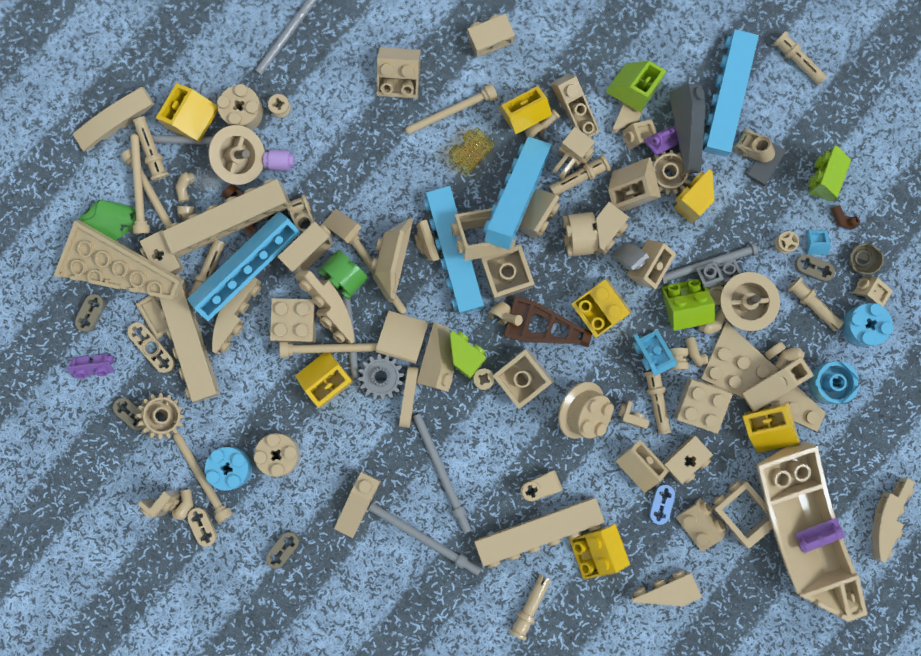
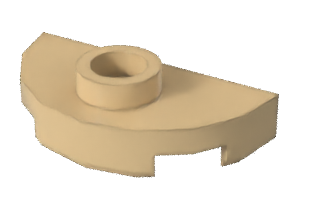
[415,219,440,261]

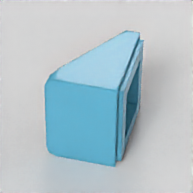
[807,230,831,255]

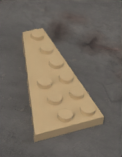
[53,220,184,300]
[700,322,826,432]

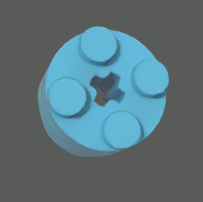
[842,303,894,347]
[808,361,859,405]
[205,447,252,491]

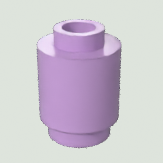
[263,150,295,171]

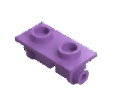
[643,125,679,155]
[66,354,115,379]
[795,517,845,553]

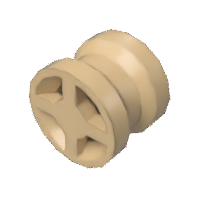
[268,94,291,118]
[774,231,799,254]
[473,368,494,390]

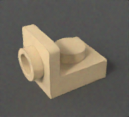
[622,120,657,150]
[853,276,893,307]
[618,400,650,429]

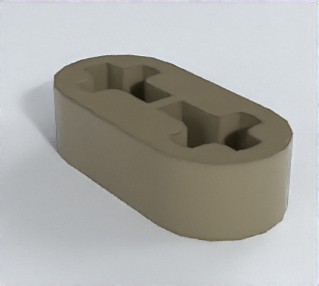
[795,254,835,282]
[75,294,106,332]
[113,398,144,431]
[266,532,300,569]

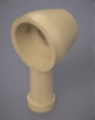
[524,109,560,138]
[488,302,523,326]

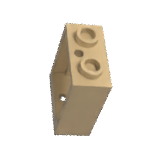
[451,208,516,261]
[278,222,334,275]
[711,480,773,549]

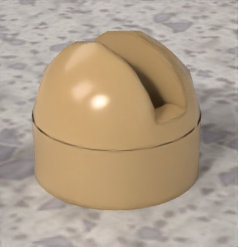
[177,206,194,221]

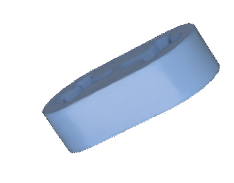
[649,484,675,525]

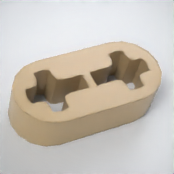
[187,507,217,547]

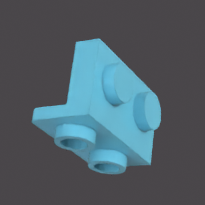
[632,330,677,376]

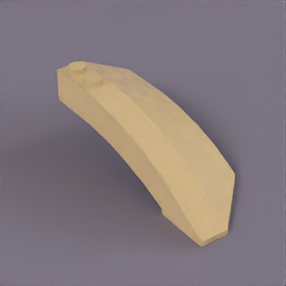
[757,441,868,622]

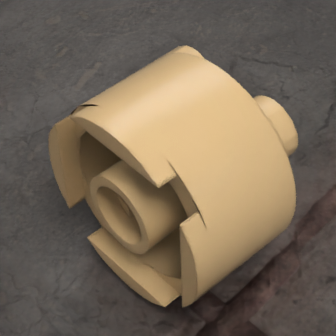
[217,84,263,130]
[562,212,598,257]
[254,434,301,477]

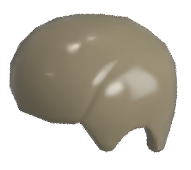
[849,243,884,275]

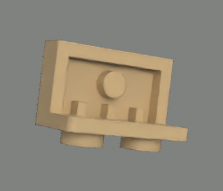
[138,490,181,518]
[676,498,726,552]

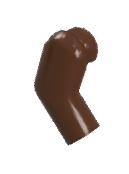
[830,205,860,230]

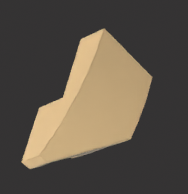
[612,103,642,133]

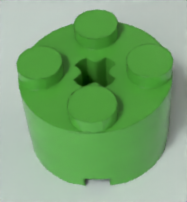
[317,250,368,300]

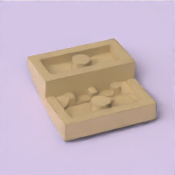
[376,311,429,364]

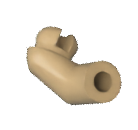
[175,172,195,203]
[699,310,726,335]
[685,337,709,367]
[774,347,804,369]
[172,489,194,520]

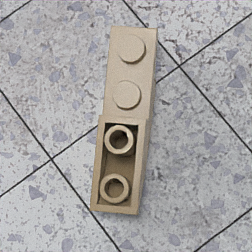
[295,271,355,344]
[212,277,262,355]
[872,477,915,563]

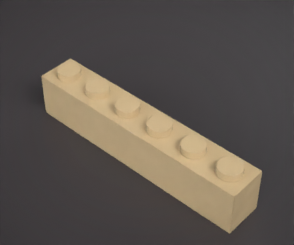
[162,179,292,257]
[156,274,221,403]
[474,497,605,568]

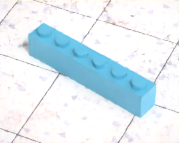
[703,29,759,157]
[483,136,552,250]
[424,186,484,314]
[187,211,301,321]

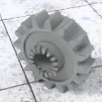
[358,354,405,400]

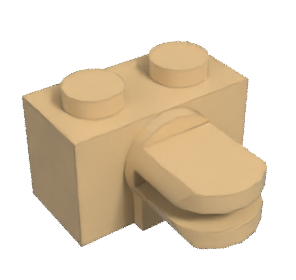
[552,127,595,180]

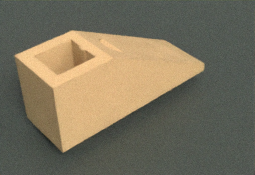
[551,74,600,137]
[742,357,813,412]
[630,570,702,606]

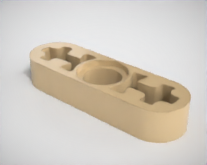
[128,322,176,373]
[399,366,419,428]

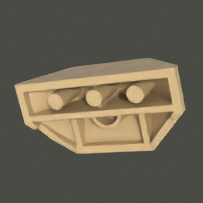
[370,218,414,303]

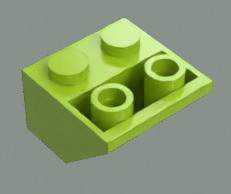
[606,61,667,113]
[807,146,851,202]
[661,278,715,331]
[450,331,486,379]

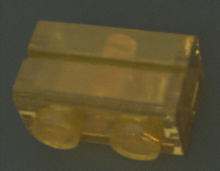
[449,127,495,177]

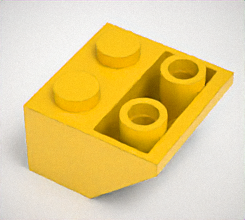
[156,83,218,143]
[498,86,552,135]
[673,169,714,224]
[571,278,632,338]
[295,353,354,408]
[743,402,800,453]
[569,524,630,580]

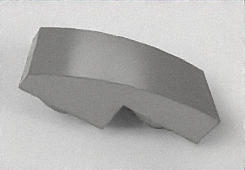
[610,242,649,270]
[696,259,742,287]

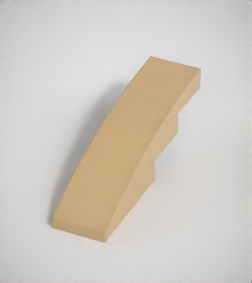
[73,87,154,151]

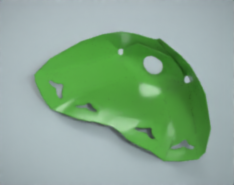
[78,200,136,241]

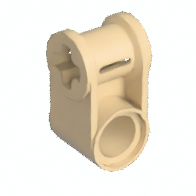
[732,129,775,163]
[287,194,315,234]
[520,470,563,501]

